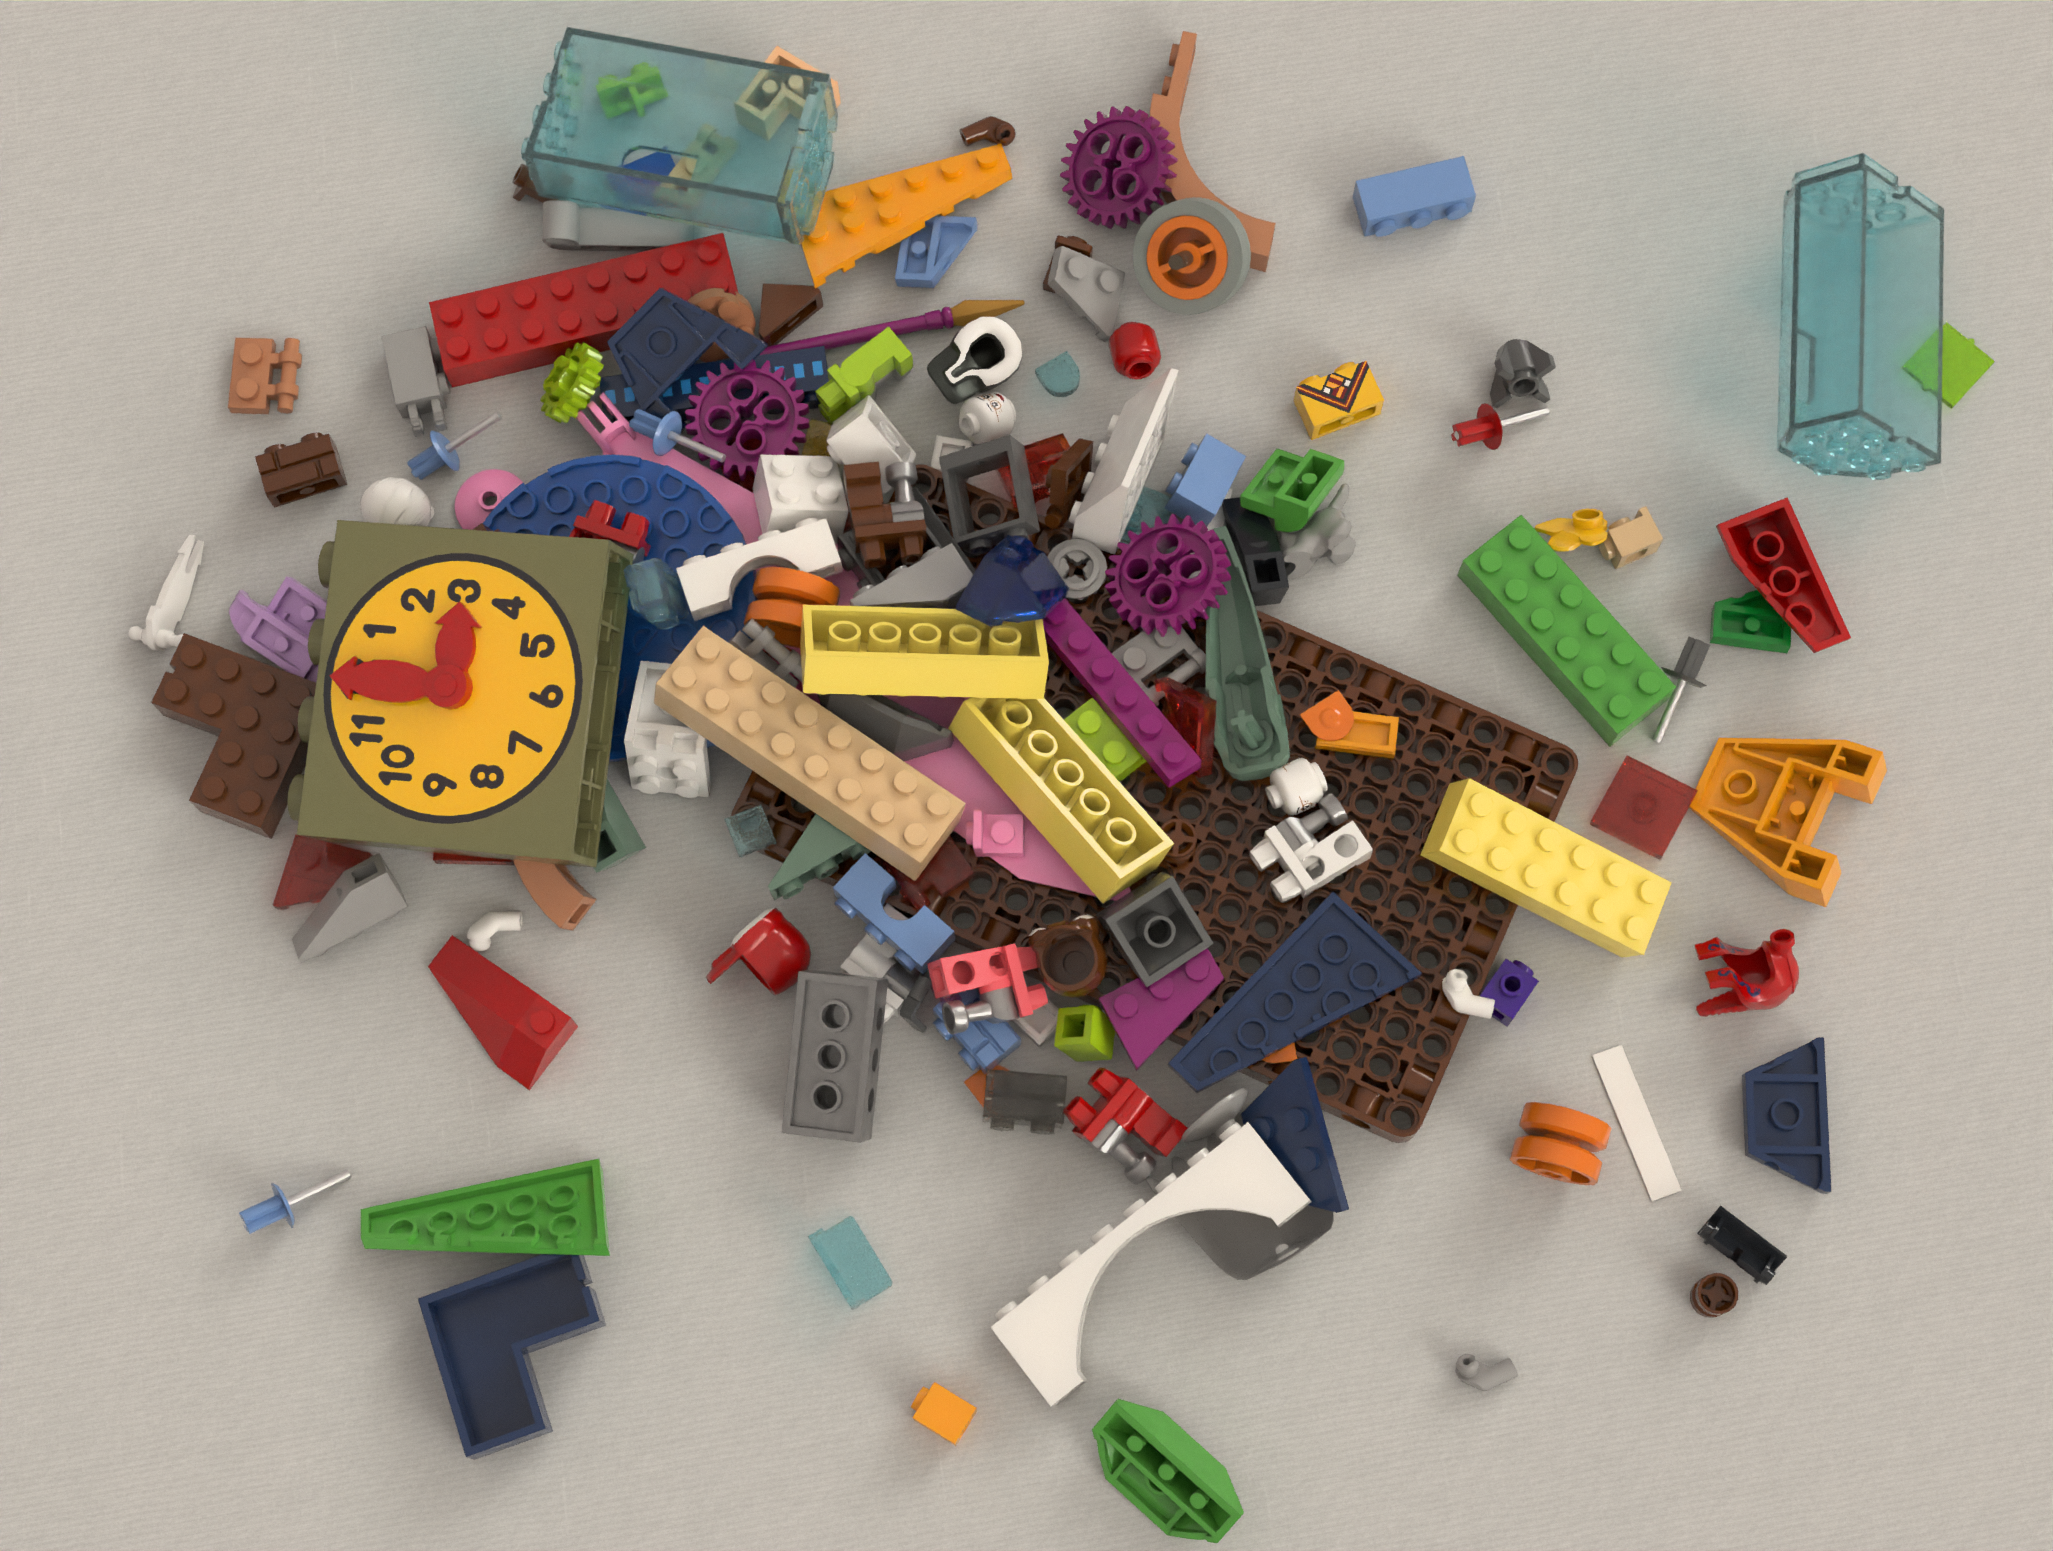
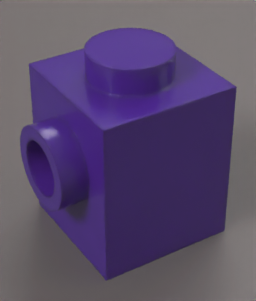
[1480,959,1539,1027]

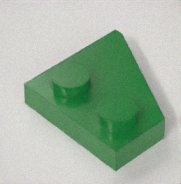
[1710,590,1791,654]

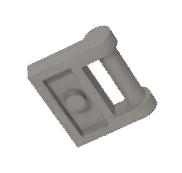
[1112,626,1206,707]

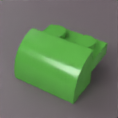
[1240,448,1344,532]

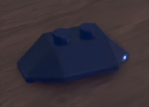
[955,535,1070,627]

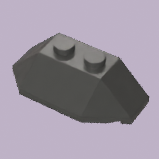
[818,694,954,761]

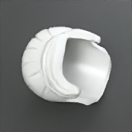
[360,477,434,527]

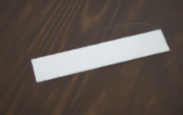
[1592,1045,1682,1201]

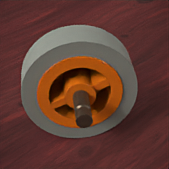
[1133,197,1251,315]

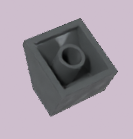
[1096,872,1214,987]

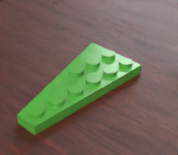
[361,1158,610,1256]

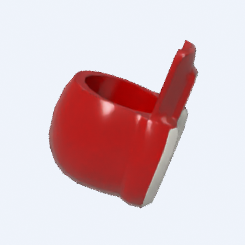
[706,908,811,996]

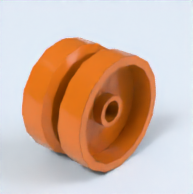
[744,567,841,648]
[1509,1102,1612,1185]

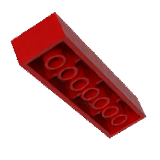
[429,233,738,388]

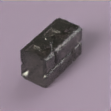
[982,1069,1067,1135]

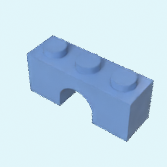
[833,853,956,974]

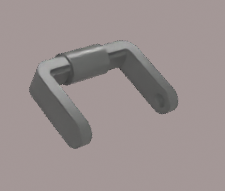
[900,970,932,1033]

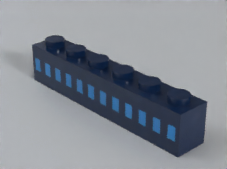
[600,346,829,423]

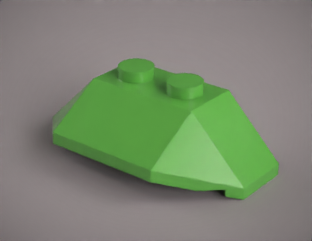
[1092,1399,1244,1543]

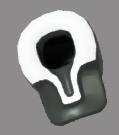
[927,317,1023,404]

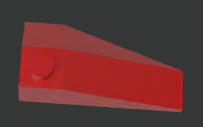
[1716,497,1851,653]
[428,935,578,1091]

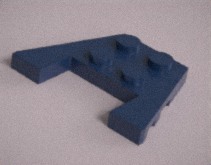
[607,288,769,433]

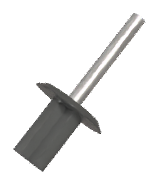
[1652,636,1710,743]

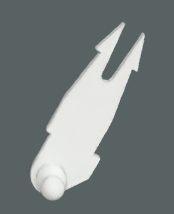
[128,534,204,652]

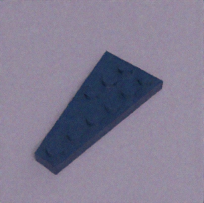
[1168,892,1422,1093]

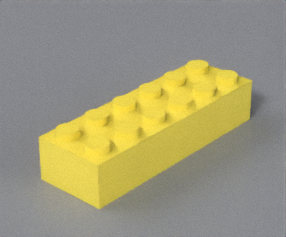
[800,605,1049,700]
[948,697,1174,904]
[1421,778,1671,958]

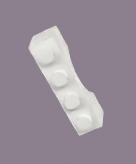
[676,518,843,621]

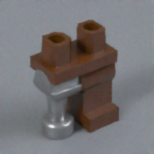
[844,461,926,569]

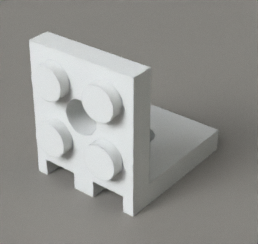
[624,661,711,798]

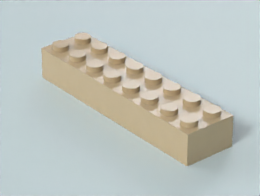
[654,626,966,881]

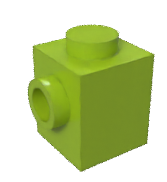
[1054,1005,1115,1062]

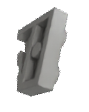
[1048,246,1125,342]

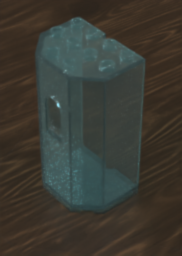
[521,27,838,245]
[1777,153,1944,480]

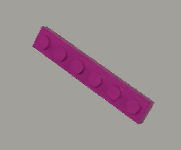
[1031,593,1202,788]

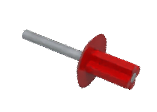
[1451,403,1549,450]

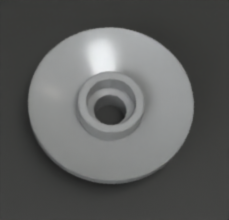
[1182,1088,1248,1143]

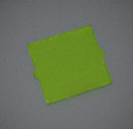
[1903,322,1995,409]

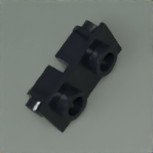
[1697,1205,1787,1285]

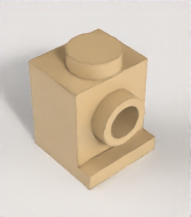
[1598,506,1663,570]

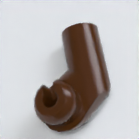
[959,116,1016,146]

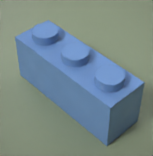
[1353,156,1476,237]

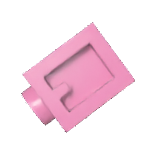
[966,810,1024,857]

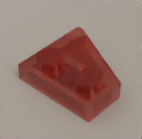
[1155,677,1217,778]

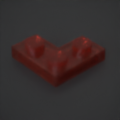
[995,433,1070,509]

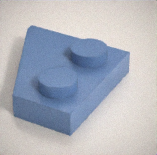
[895,216,978,288]

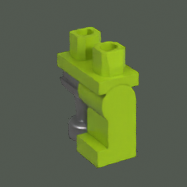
[815,327,914,426]

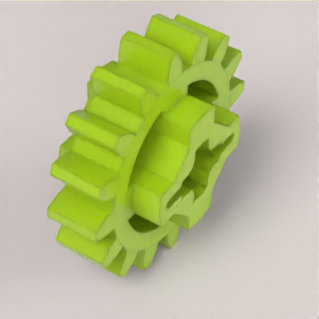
[540,342,604,423]

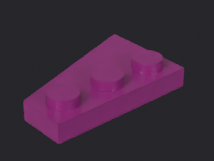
[1099,948,1224,1071]

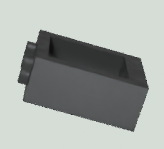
[939,435,1040,555]

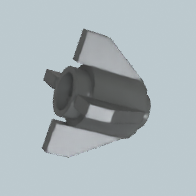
[1490,339,1556,408]

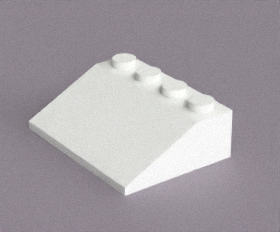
[1069,368,1179,555]

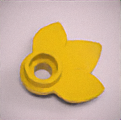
[1535,508,1608,552]

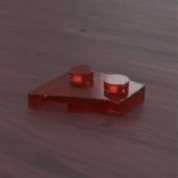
[273,834,373,910]

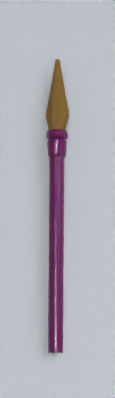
[760,300,1025,355]

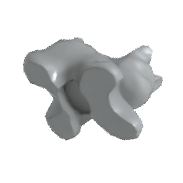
[1276,484,1356,579]

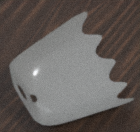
[1146,1134,1334,1280]

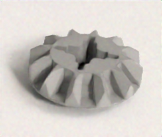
[1045,539,1107,600]

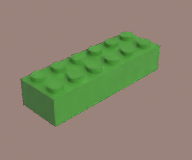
[1457,515,1676,747]

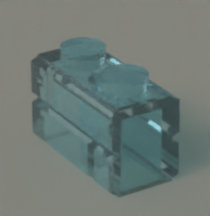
[623,558,689,630]

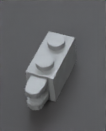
[381,326,450,437]

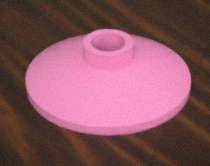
[455,469,523,530]

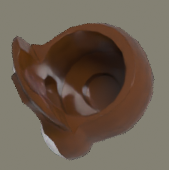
[1028,914,1107,998]

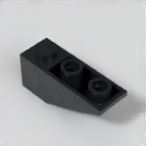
[1222,497,1289,606]

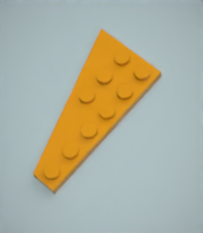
[788,144,1012,289]

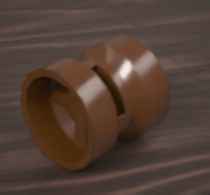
[1690,1273,1738,1318]

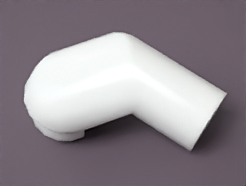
[467,911,523,951]
[1442,969,1495,1019]

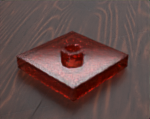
[1590,755,1698,860]

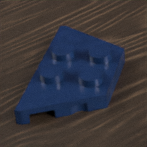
[1742,1037,1831,1194]
[1241,1057,1349,1213]

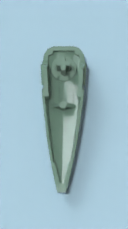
[1205,526,1290,781]

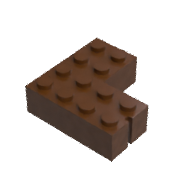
[151,633,316,839]

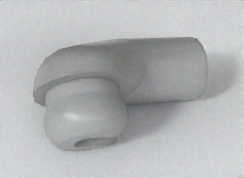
[1455,1354,1518,1391]

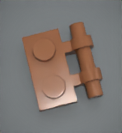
[228,337,302,414]

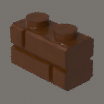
[255,432,348,508]

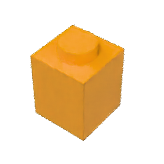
[911,1382,977,1446]

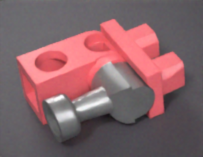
[927,943,1048,1034]

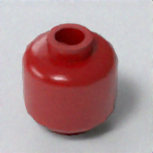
[1108,322,1161,379]

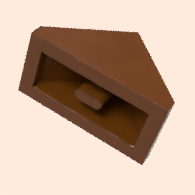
[759,283,823,346]

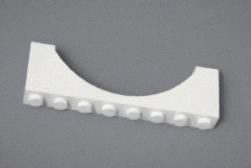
[991,1122,1311,1407]

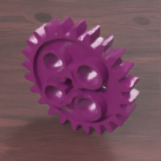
[1060,106,1178,229]
[685,360,810,481]
[1105,514,1231,637]

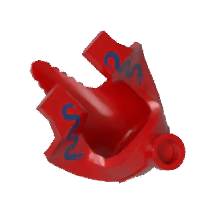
[1694,929,1799,1017]

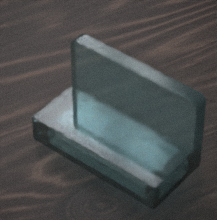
[808,1216,893,1310]

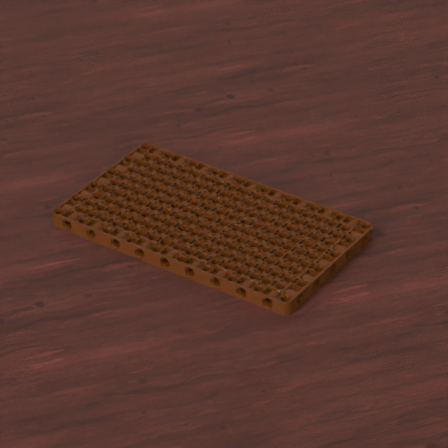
[730,464,1578,1143]

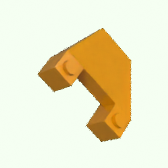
[1688,738,1887,907]

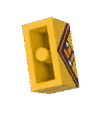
[1294,361,1384,440]

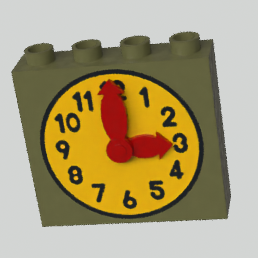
[287,520,634,868]

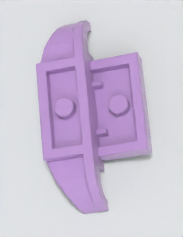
[229,576,327,682]

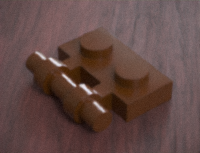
[1044,438,1093,528]

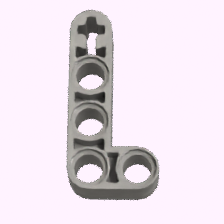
[542,200,694,252]

